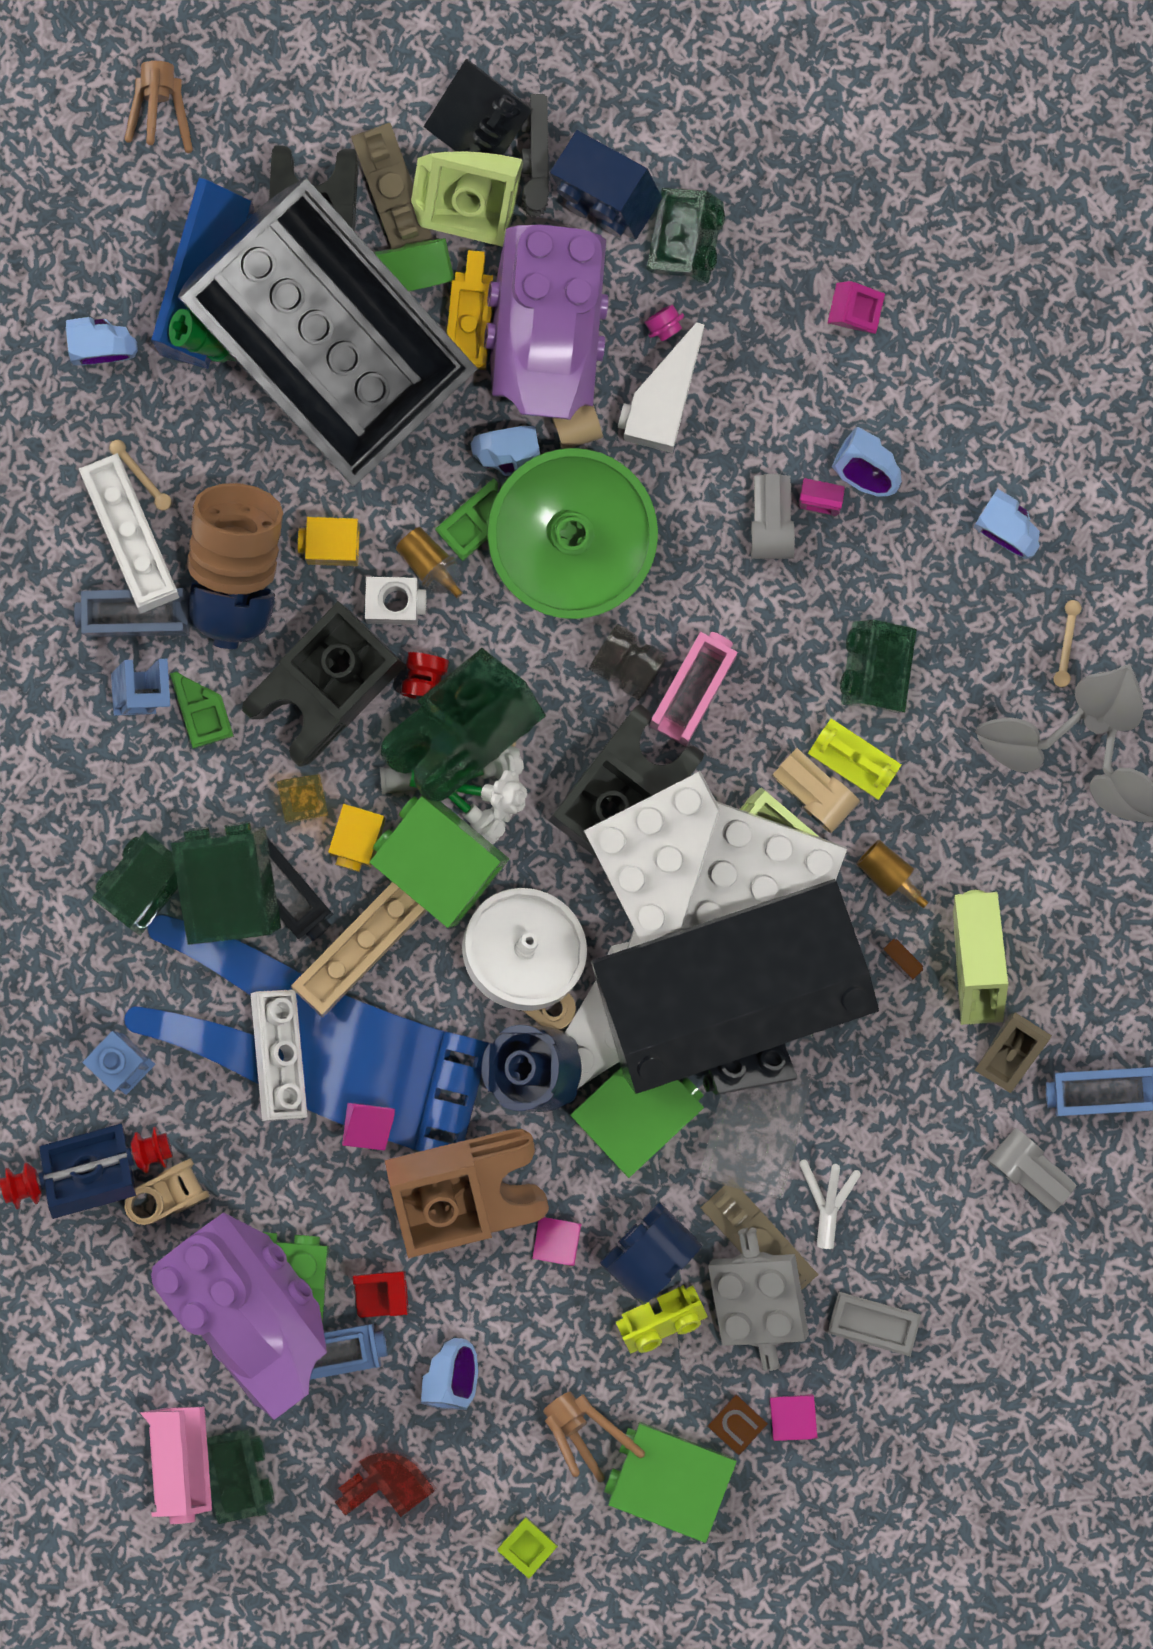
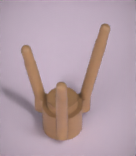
[125,61,193,153]
[543,1392,645,1482]

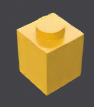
[298,517,360,566]
[328,804,386,872]

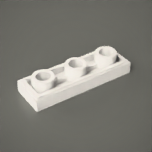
[250,990,307,1121]

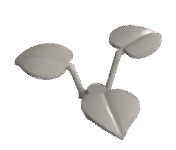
[975,664,1153,822]

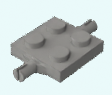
[708,1227,809,1371]

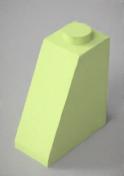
[953,890,1008,1025]

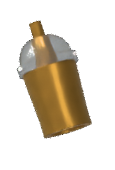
[396,527,463,598]
[856,840,928,908]

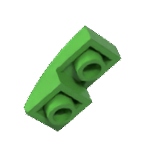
[374,238,454,291]

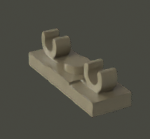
[351,123,433,249]
[700,1179,819,1290]

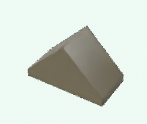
[975,1012,1052,1093]

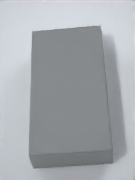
[827,1291,922,1357]

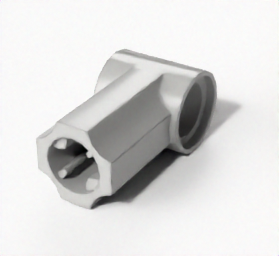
[751,474,795,559]
[987,1128,1077,1213]

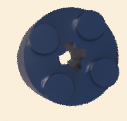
[482,1025,582,1112]
[600,1202,702,1305]

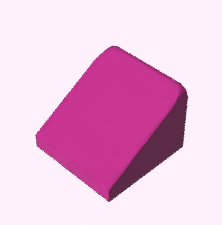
[827,281,885,334]
[798,478,845,516]
[342,1103,395,1151]
[532,1217,582,1266]
[770,1394,818,1441]

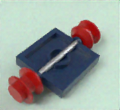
[0,1123,173,1219]

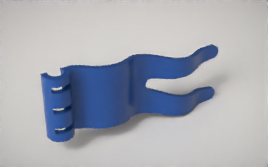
[124,915,489,1151]

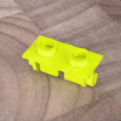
[808,718,902,800]
[616,1285,708,1354]

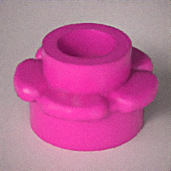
[644,304,684,342]

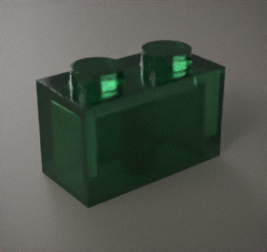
[92,831,193,936]

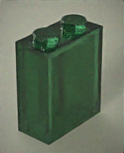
[171,821,281,945]

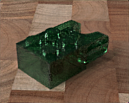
[381,648,546,802]

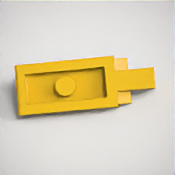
[447,250,494,370]

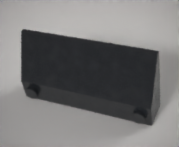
[591,879,879,1094]

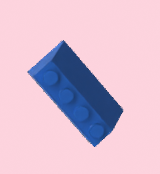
[151,178,255,369]

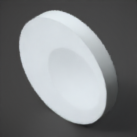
[462,888,587,1011]

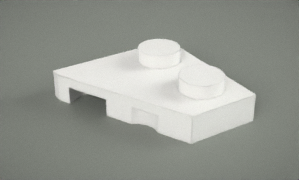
[565,981,620,1089]

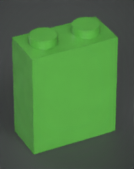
[369,794,509,928]
[570,1068,704,1178]
[604,1421,737,1543]

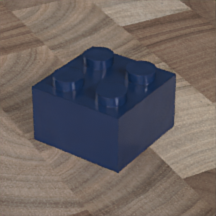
[550,130,663,240]

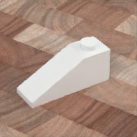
[618,322,705,453]

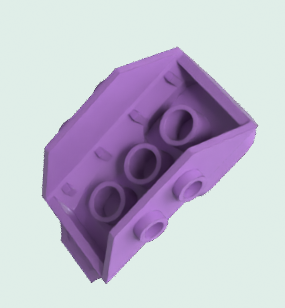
[484,224,608,420]
[151,1212,327,1421]

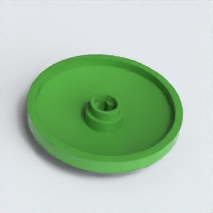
[487,448,658,619]

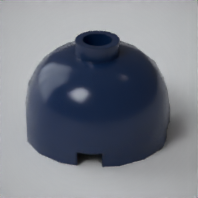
[189,580,275,649]

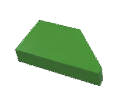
[435,478,498,562]
[170,672,234,749]

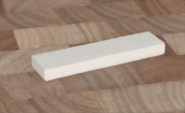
[79,453,179,614]

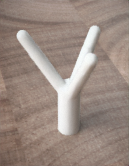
[799,1159,861,1249]

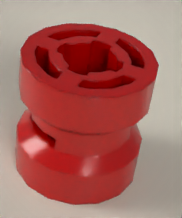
[400,652,449,703]

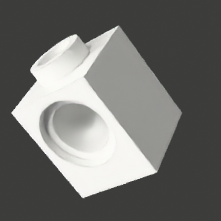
[365,577,427,625]

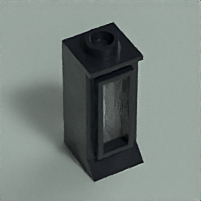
[232,834,334,942]

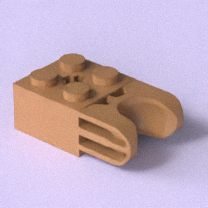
[385,1129,549,1258]

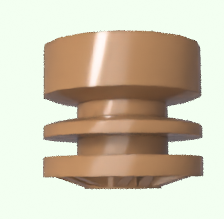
[187,483,283,594]

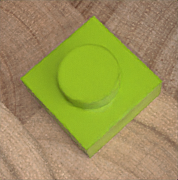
[497,1516,558,1579]

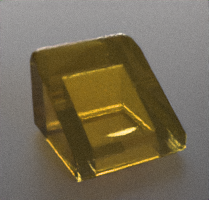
[277,774,329,825]

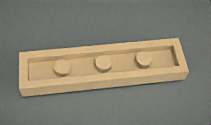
[291,882,427,1018]

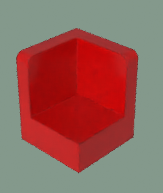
[352,1271,409,1318]

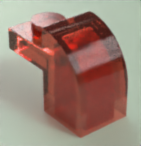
[335,1450,437,1517]

